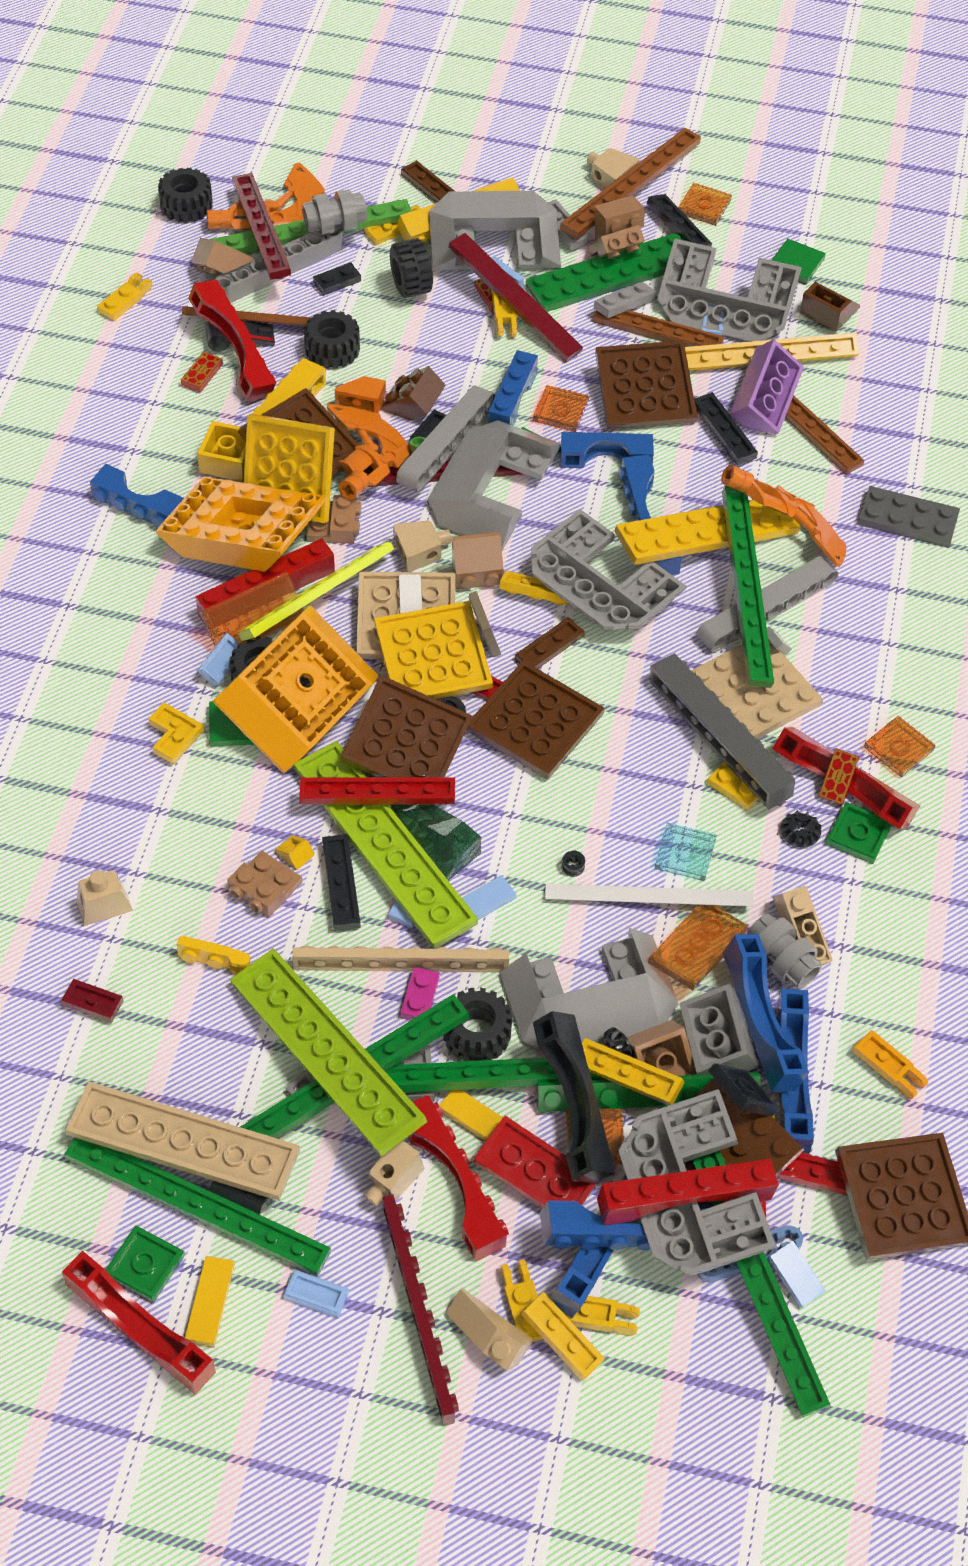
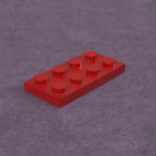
[473,1115,598,1209]

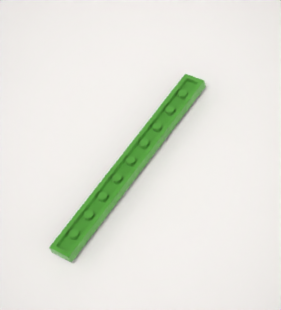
[210,199,412,254]

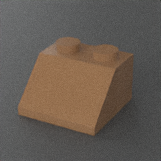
[594,195,644,241]
[191,238,253,275]
[452,532,504,590]
[627,1020,697,1076]

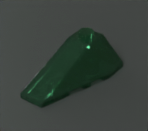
[390,804,482,881]

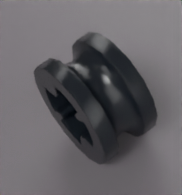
[562,850,586,877]

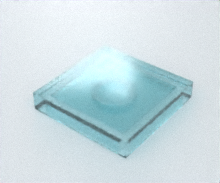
[654,822,717,881]

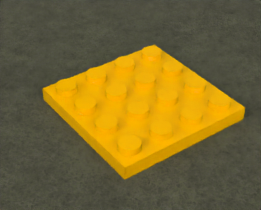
[244,414,335,523]
[374,601,493,699]

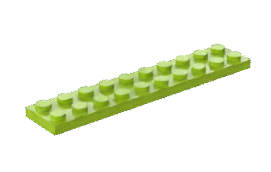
[294,741,478,949]
[230,948,427,1157]

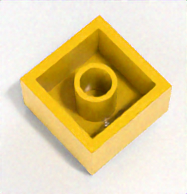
[197,421,246,482]

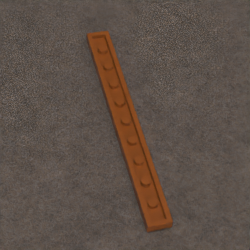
[560,128,701,239]

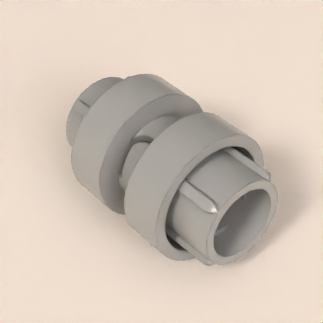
[302,189,367,235]
[747,914,822,988]

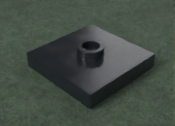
[708,1063,778,1117]

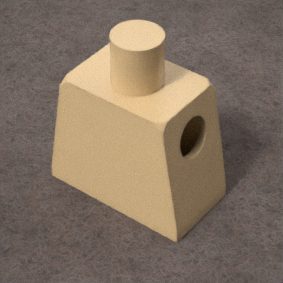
[587,148,639,189]
[393,520,452,572]
[77,870,133,927]
[364,1141,425,1207]

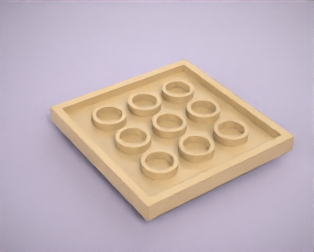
[356,572,455,659]
[691,642,823,738]

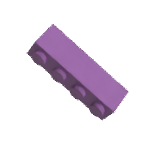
[730,339,804,435]

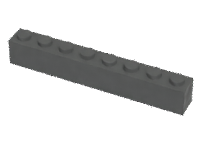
[650,653,795,810]

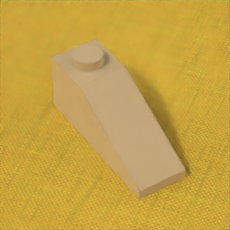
[446,1288,533,1370]

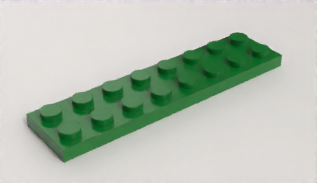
[525,233,681,312]

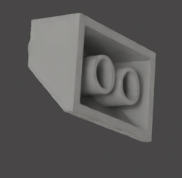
[679,984,759,1075]

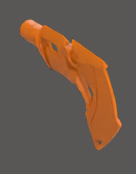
[207,162,325,230]
[327,404,411,500]
[721,465,846,567]

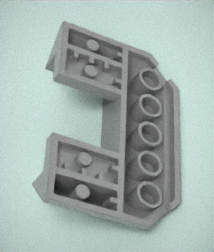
[429,191,561,270]
[657,239,802,342]
[428,421,561,551]
[531,509,687,629]
[500,928,678,1050]
[619,1089,776,1276]

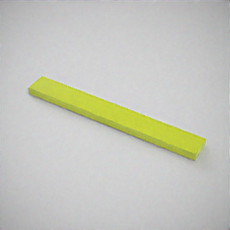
[238,542,394,641]

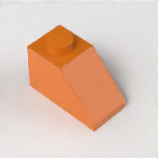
[334,376,386,413]

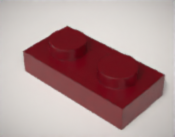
[61,978,124,1023]

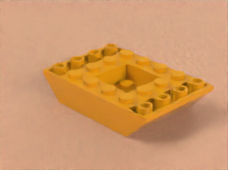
[156,477,326,572]
[212,605,379,774]

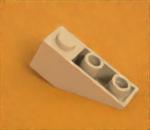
[772,885,833,965]

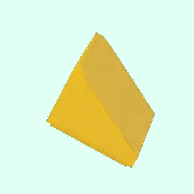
[274,835,315,870]

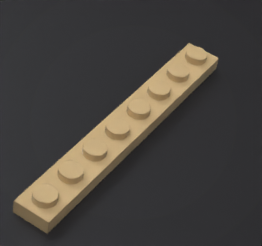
[292,946,509,973]

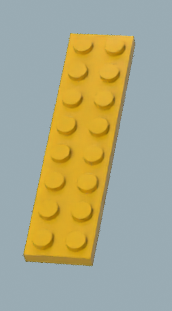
[614,499,801,565]

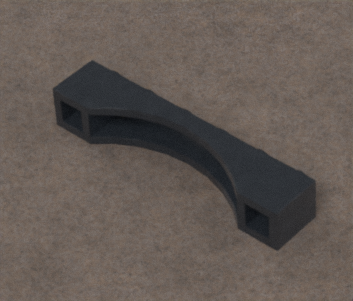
[532,1011,616,1183]

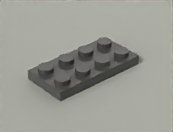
[858,486,960,548]

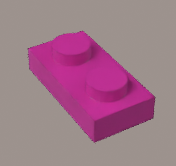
[401,967,440,1020]

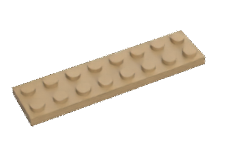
[65,1081,300,1201]

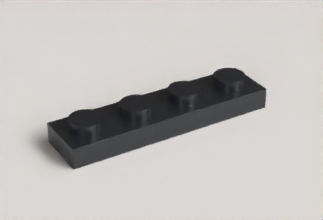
[646,194,713,247]
[694,392,758,465]
[322,834,361,931]

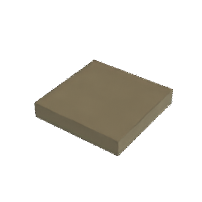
[468,591,501,657]

